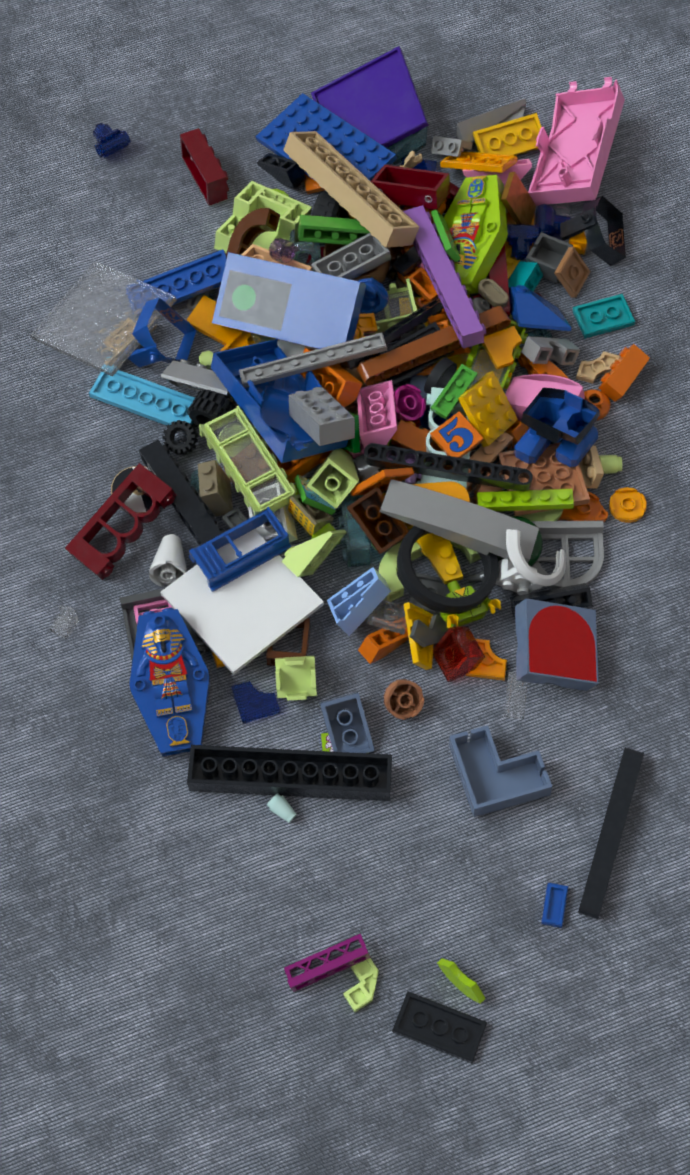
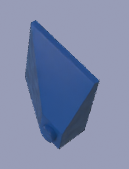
[509,285,572,331]

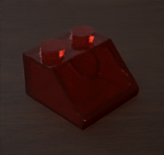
[433,626,485,682]

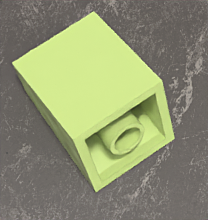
[307,448,359,509]

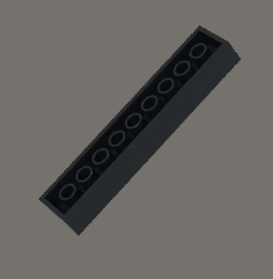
[187,745,392,801]

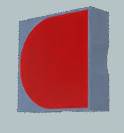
[515,598,599,691]

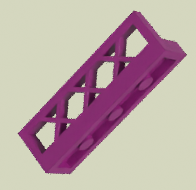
[284,934,371,992]

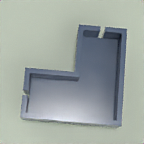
[449,725,552,817]

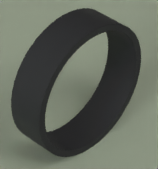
[424,358,457,394]

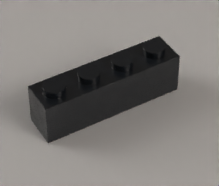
[510,583,593,618]

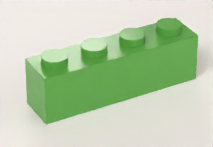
[298,215,370,245]

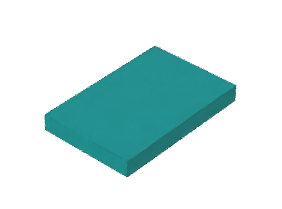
[572,294,636,339]

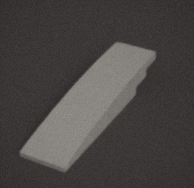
[380,479,539,563]

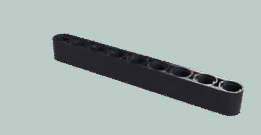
[364,443,533,491]
[578,747,644,919]

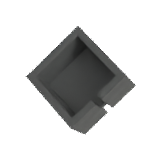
[526,232,573,283]

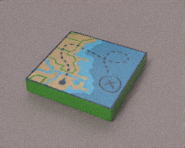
[294,475,336,515]

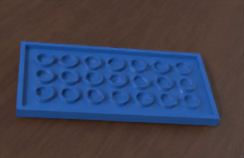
[255,93,397,181]

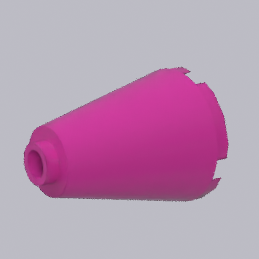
[394,384,426,421]

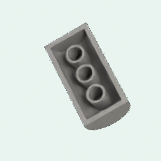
[311,233,391,280]

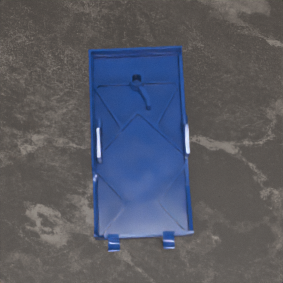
[211,339,348,463]

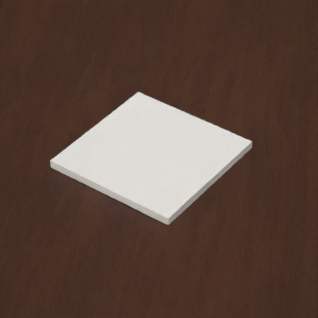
[160,529,324,675]

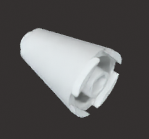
[149,534,187,587]

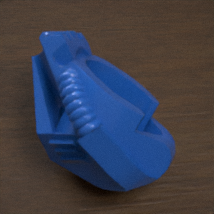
[358,277,389,314]

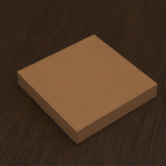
[554,247,591,298]

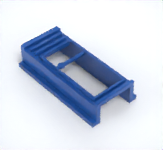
[189,507,291,592]

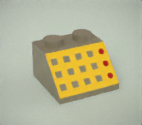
[288,494,334,536]

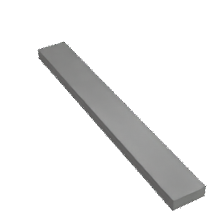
[239,333,387,388]

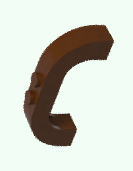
[226,208,280,256]

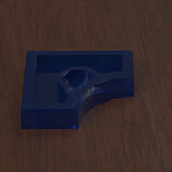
[231,681,280,724]

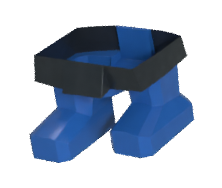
[514,388,600,467]

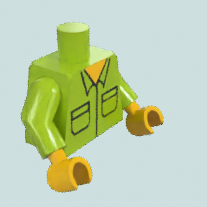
[440,580,501,630]

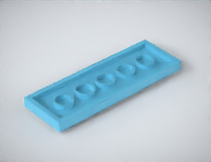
[89,366,195,432]

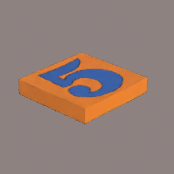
[430,411,484,458]

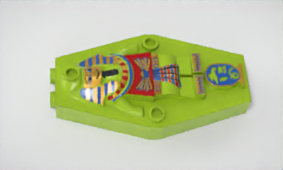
[437,174,508,295]

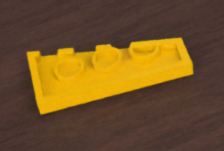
[404,522,463,584]

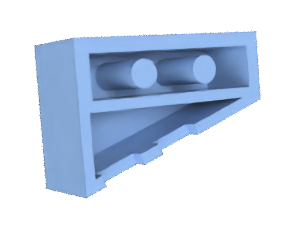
[327,567,391,637]

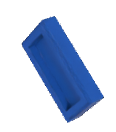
[541,883,568,928]

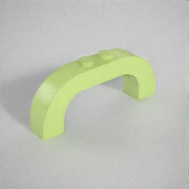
[379,541,481,604]

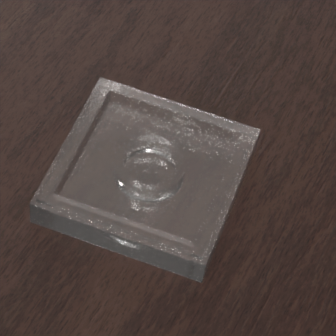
[367,600,407,635]

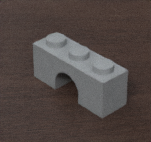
[521,336,580,366]

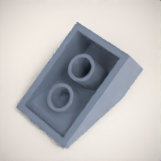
[319,692,375,753]

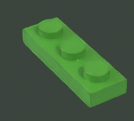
[431,364,478,420]

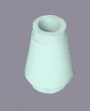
[267,793,297,823]

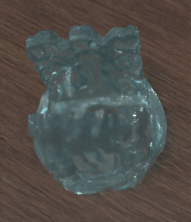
[287,229,321,271]

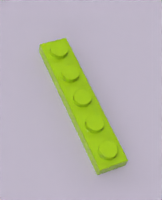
[477,489,574,511]

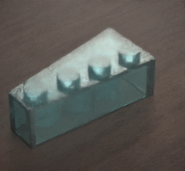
[337,493,370,567]

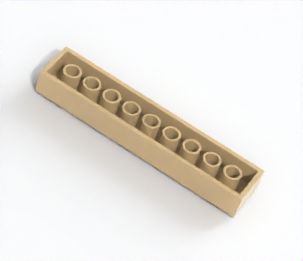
[284,131,419,248]

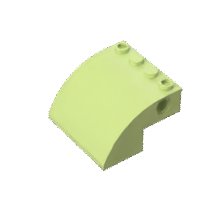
[214,181,312,258]

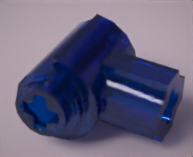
[93,122,131,158]
[535,204,571,238]
[506,224,539,260]

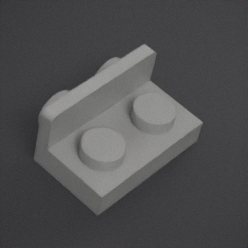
[431,136,473,157]

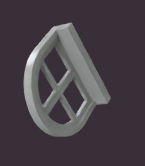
[531,521,604,589]

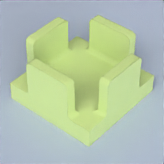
[275,656,317,701]

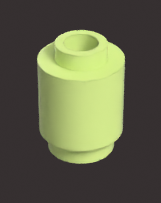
[599,455,623,474]

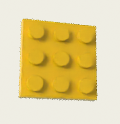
[458,371,518,447]

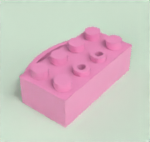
[505,374,585,421]

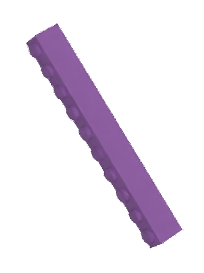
[403,205,486,349]

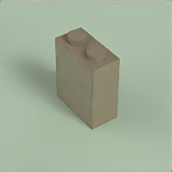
[198,460,233,517]

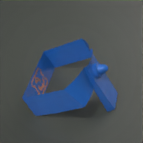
[127,297,196,367]

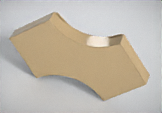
[576,351,621,384]

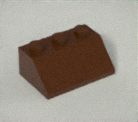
[347,486,409,554]

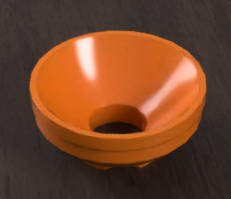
[584,389,610,420]

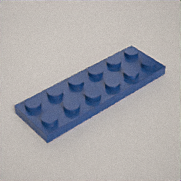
[126,249,227,319]

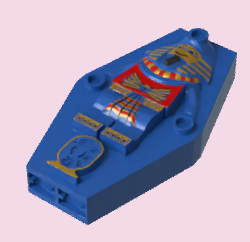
[129,608,210,757]

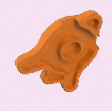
[557,492,608,522]

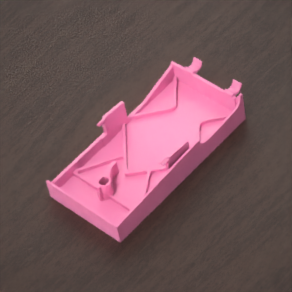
[528,77,625,206]

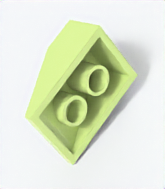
[282,530,347,577]

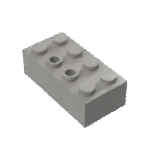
[289,387,355,446]

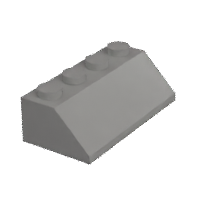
[161,359,235,401]

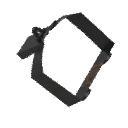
[560,196,626,266]

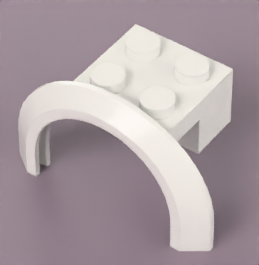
[495,529,566,595]

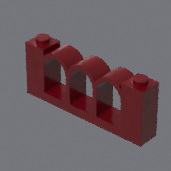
[65,463,176,580]

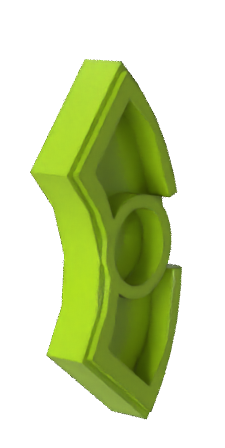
[437,959,485,1004]

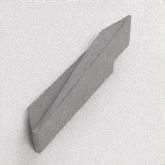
[456,98,526,143]

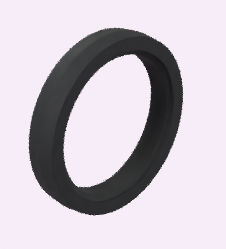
[397,526,499,614]

